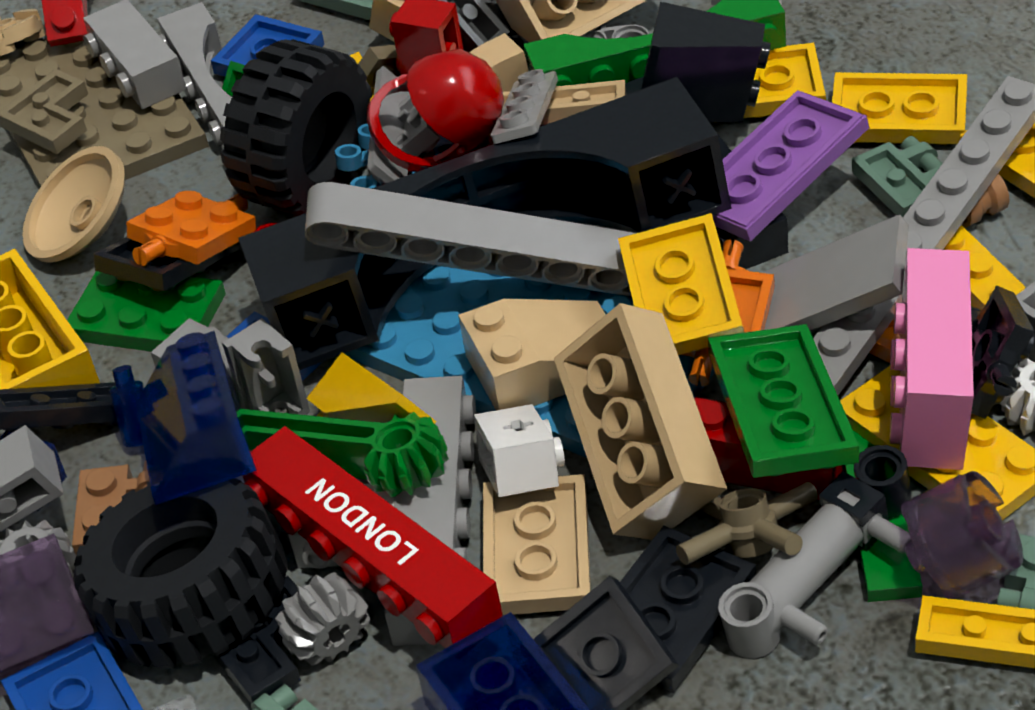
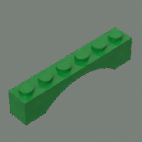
[523,0,786,86]

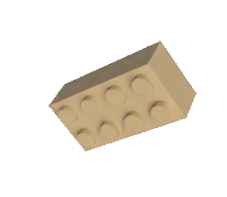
[554,303,727,540]

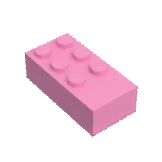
[889,248,974,470]

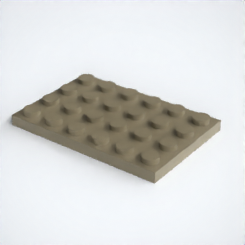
[0,38,209,187]

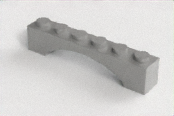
[157,2,232,150]

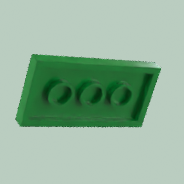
[708,324,859,478]

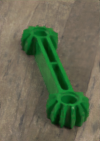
[153,392,449,498]

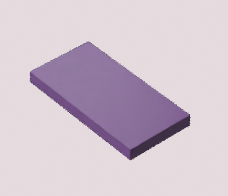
[713,90,870,242]

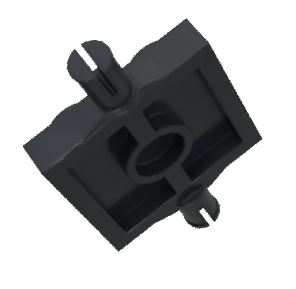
[971,285,1035,419]

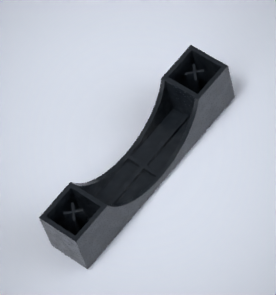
[238,77,732,370]

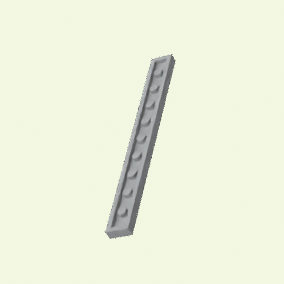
[813,76,1035,395]

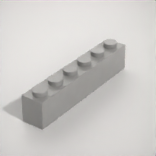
[385,375,476,646]

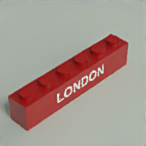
[238,426,503,656]

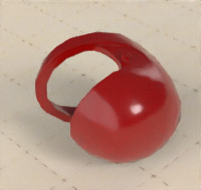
[367,49,504,172]

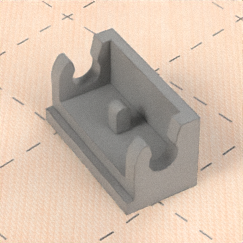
[222,318,310,415]

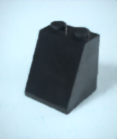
[641,2,771,123]

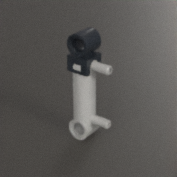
[718,445,914,659]

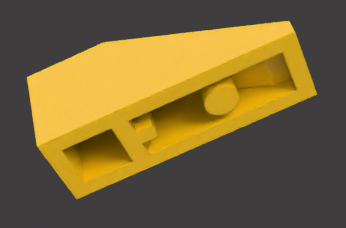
[306,352,437,424]

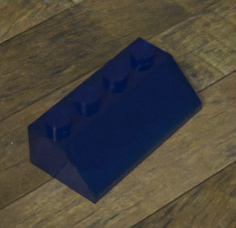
[136,331,257,505]

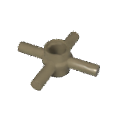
[676,481,818,565]

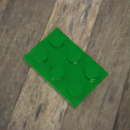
[67,271,226,352]

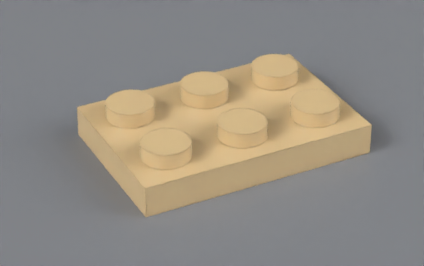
[483,474,591,615]

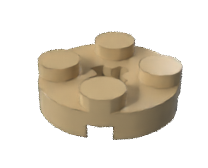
[0,9,46,56]

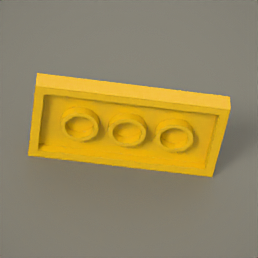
[840,366,1035,532]

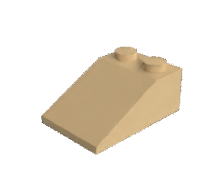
[458,298,606,410]

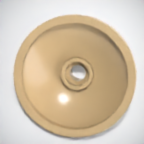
[23,146,125,263]

